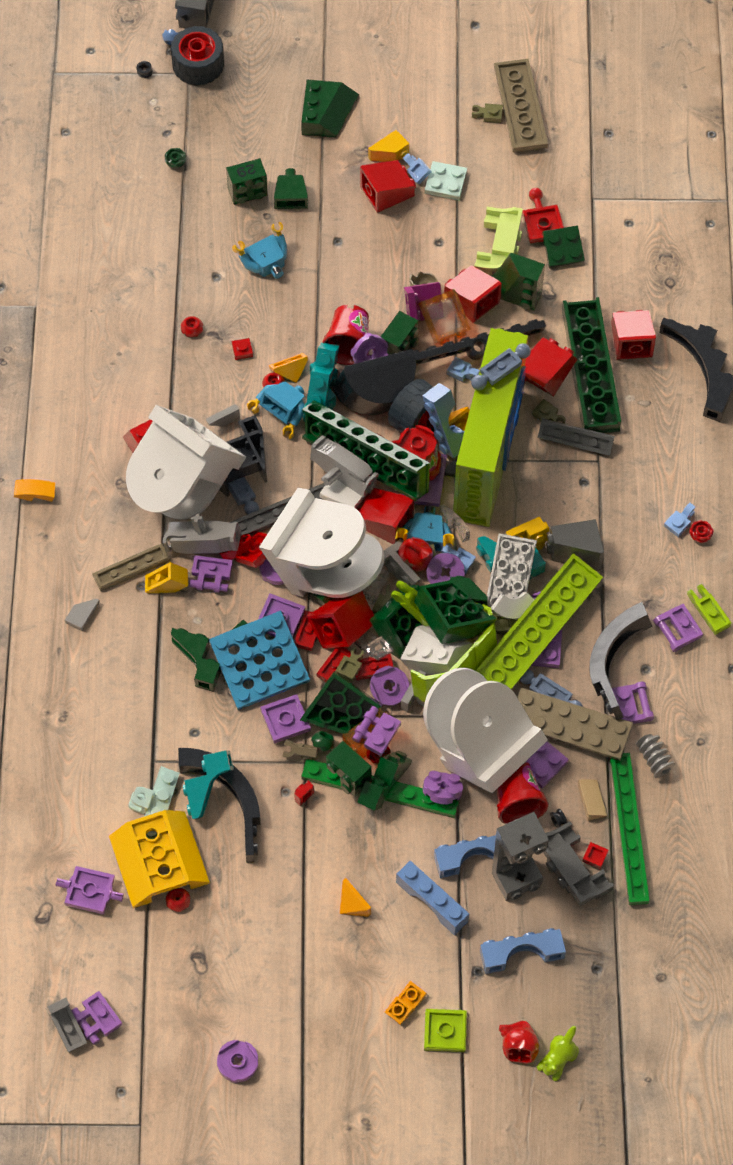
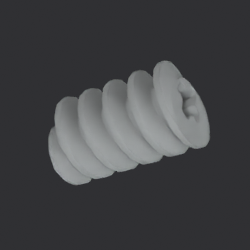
[636,734,675,778]

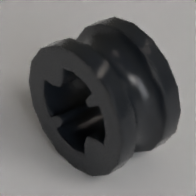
[136,61,153,78]
[550,808,568,828]

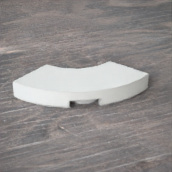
[491,592,534,619]

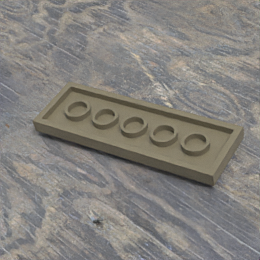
[494,59,548,152]
[517,688,633,761]

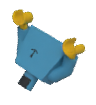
[232,222,287,279]
[247,382,305,439]
[395,506,454,551]

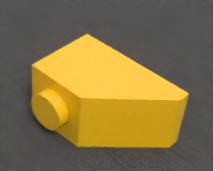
[368,130,409,162]
[145,562,188,594]

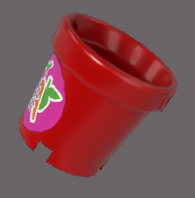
[322,305,370,365]
[398,425,442,482]
[496,762,549,824]

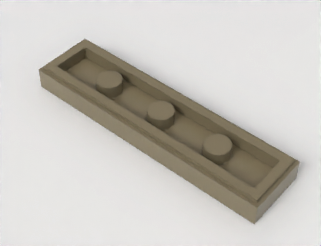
[92,543,170,591]

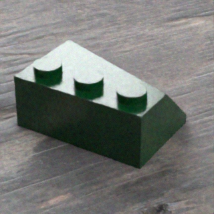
[301,79,359,138]
[491,253,545,311]
[414,580,497,644]
[370,585,422,661]
[300,671,383,737]

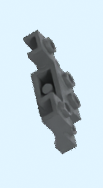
[543,821,614,907]

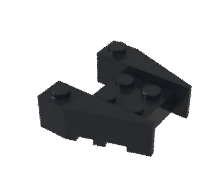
[219,415,267,497]

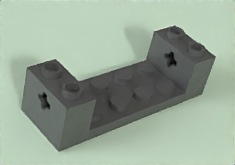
[175,0,215,28]
[492,812,549,901]

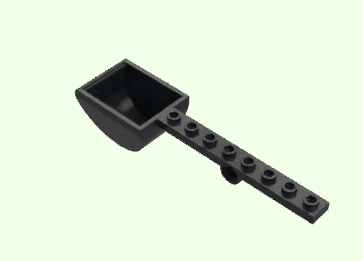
[333,319,546,415]

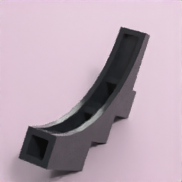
[659,317,733,422]

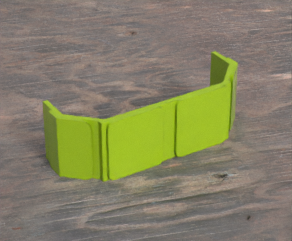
[410,602,497,702]

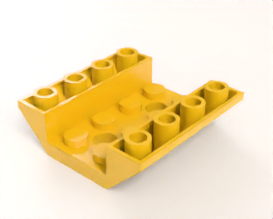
[109,810,210,909]

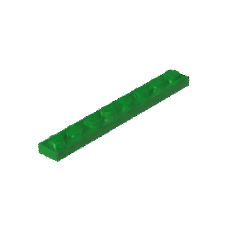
[610,753,650,905]
[301,759,460,818]

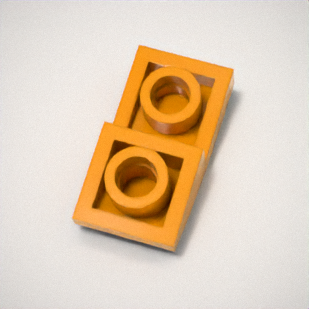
[14,479,55,502]
[384,981,427,1025]

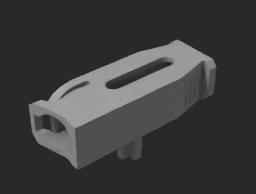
[310,435,379,498]
[163,514,241,554]

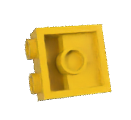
[506,516,550,551]

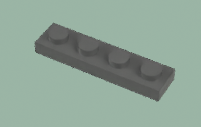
[537,418,615,456]

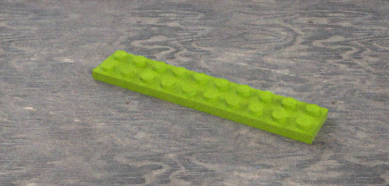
[476,553,603,689]

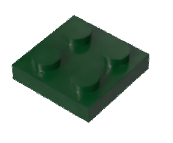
[542,225,585,268]

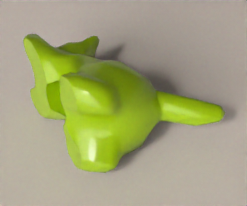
[537,1026,579,1081]

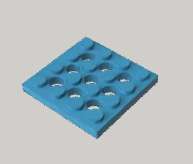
[209,611,310,710]

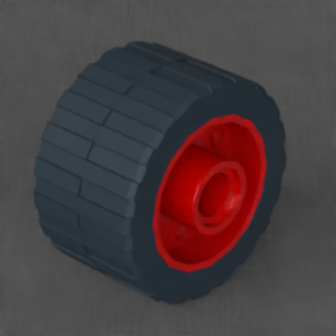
[171,26,224,85]
[388,379,435,433]

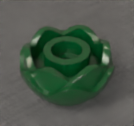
[165,148,186,168]
[311,731,335,751]

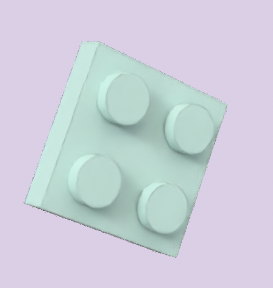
[425,161,467,201]

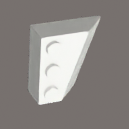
[401,625,473,675]

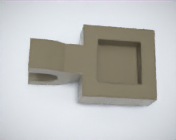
[283,740,319,759]

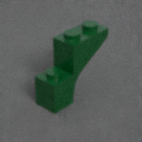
[171,628,221,692]
[357,751,412,811]

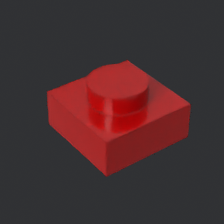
[232,338,253,360]
[294,780,314,806]
[582,842,609,870]

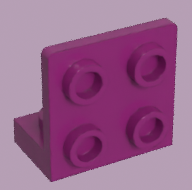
[404,282,444,321]

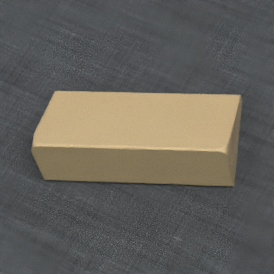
[578,779,607,821]

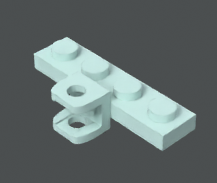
[128,766,180,839]

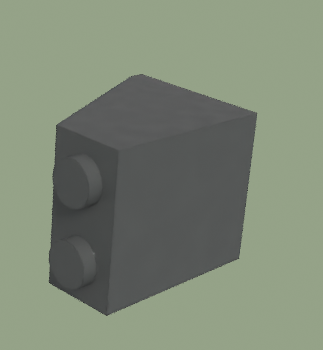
[546,519,604,571]

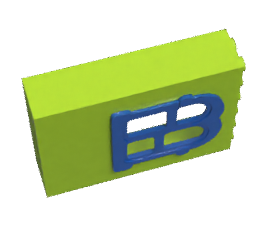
[453,328,528,527]

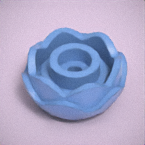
[162,29,179,45]

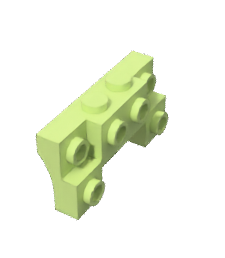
[474,207,523,275]

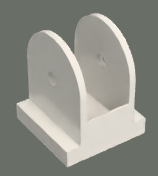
[126,405,246,520]
[259,488,384,598]
[423,668,548,793]

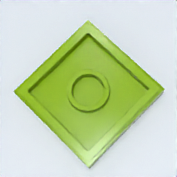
[424,1009,467,1052]

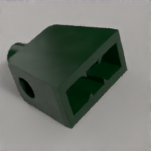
[274,168,308,209]

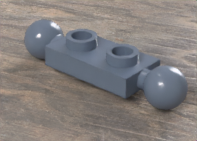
[471,343,531,390]
[228,477,259,515]
[520,669,583,707]

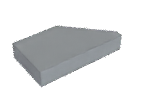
[206,404,240,426]
[65,599,100,631]

